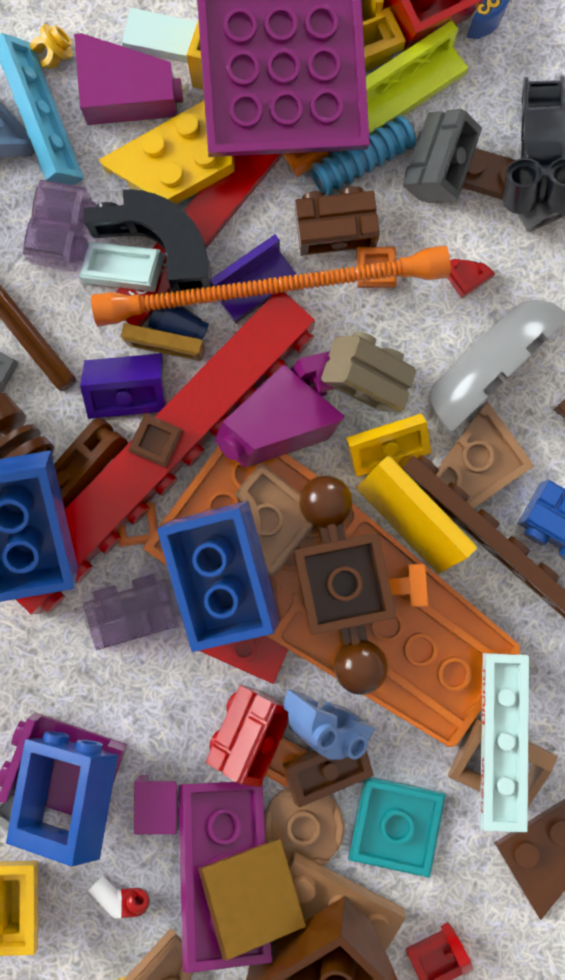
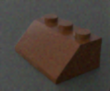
[246,896,398,980]

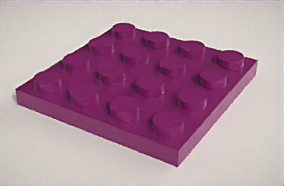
[197,0,370,157]

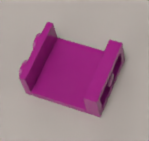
[0,712,127,815]

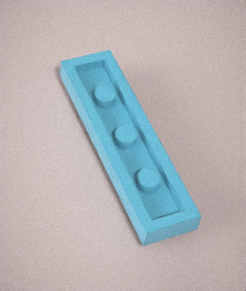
[0,33,84,186]

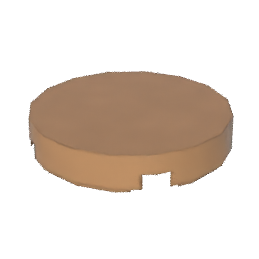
[264,787,345,866]

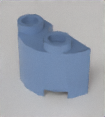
[283,689,376,760]

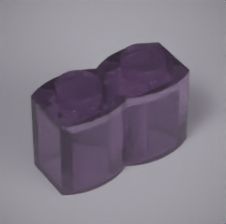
[23,180,96,272]

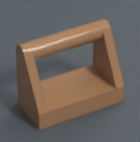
[448,718,558,807]

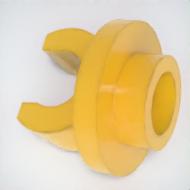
[29,24,73,69]

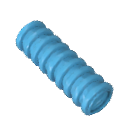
[311,115,416,196]

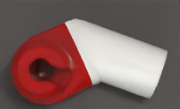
[87,875,150,919]

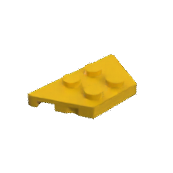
[99,100,235,204]

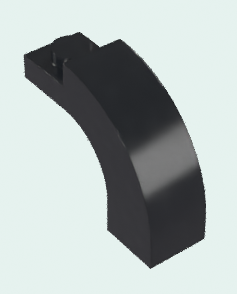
[84,189,212,293]

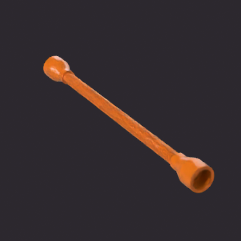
[91,245,451,327]

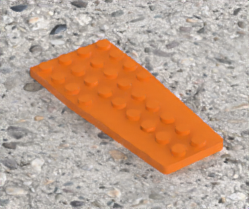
[143,445,520,747]

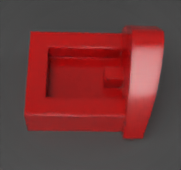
[405,922,473,980]

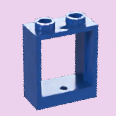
[6,731,118,867]

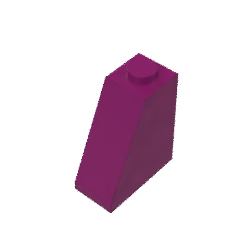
[74,33,184,125]
[214,365,345,468]

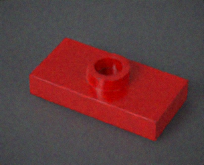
[199,635,288,684]

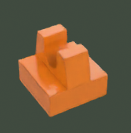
[388,564,428,607]

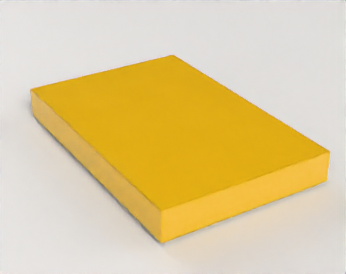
[356,456,477,574]

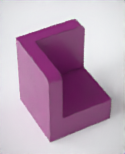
[134,775,179,835]

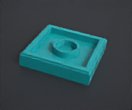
[348,777,446,878]

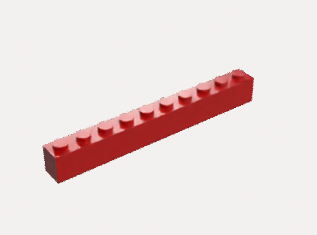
[15,291,315,615]

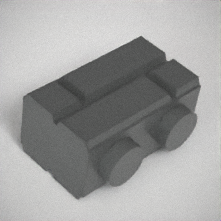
[403,109,482,203]

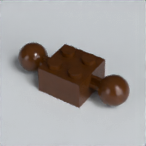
[293,475,397,695]

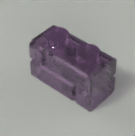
[83,574,180,651]

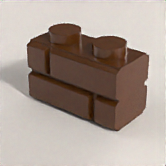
[295,187,380,256]

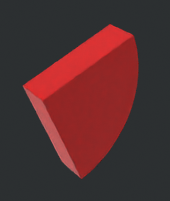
[447,259,495,298]

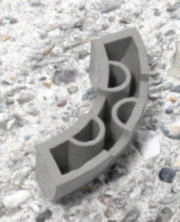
[430,299,565,432]

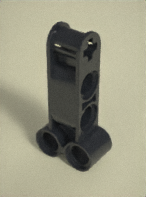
[503,76,565,214]

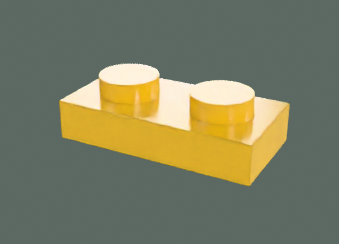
[346,413,432,477]

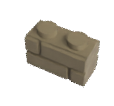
[321,332,417,412]

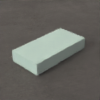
[122,8,197,63]
[79,242,165,292]

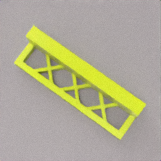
[340,20,468,152]

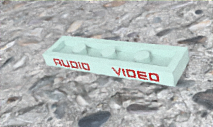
[480,653,529,832]

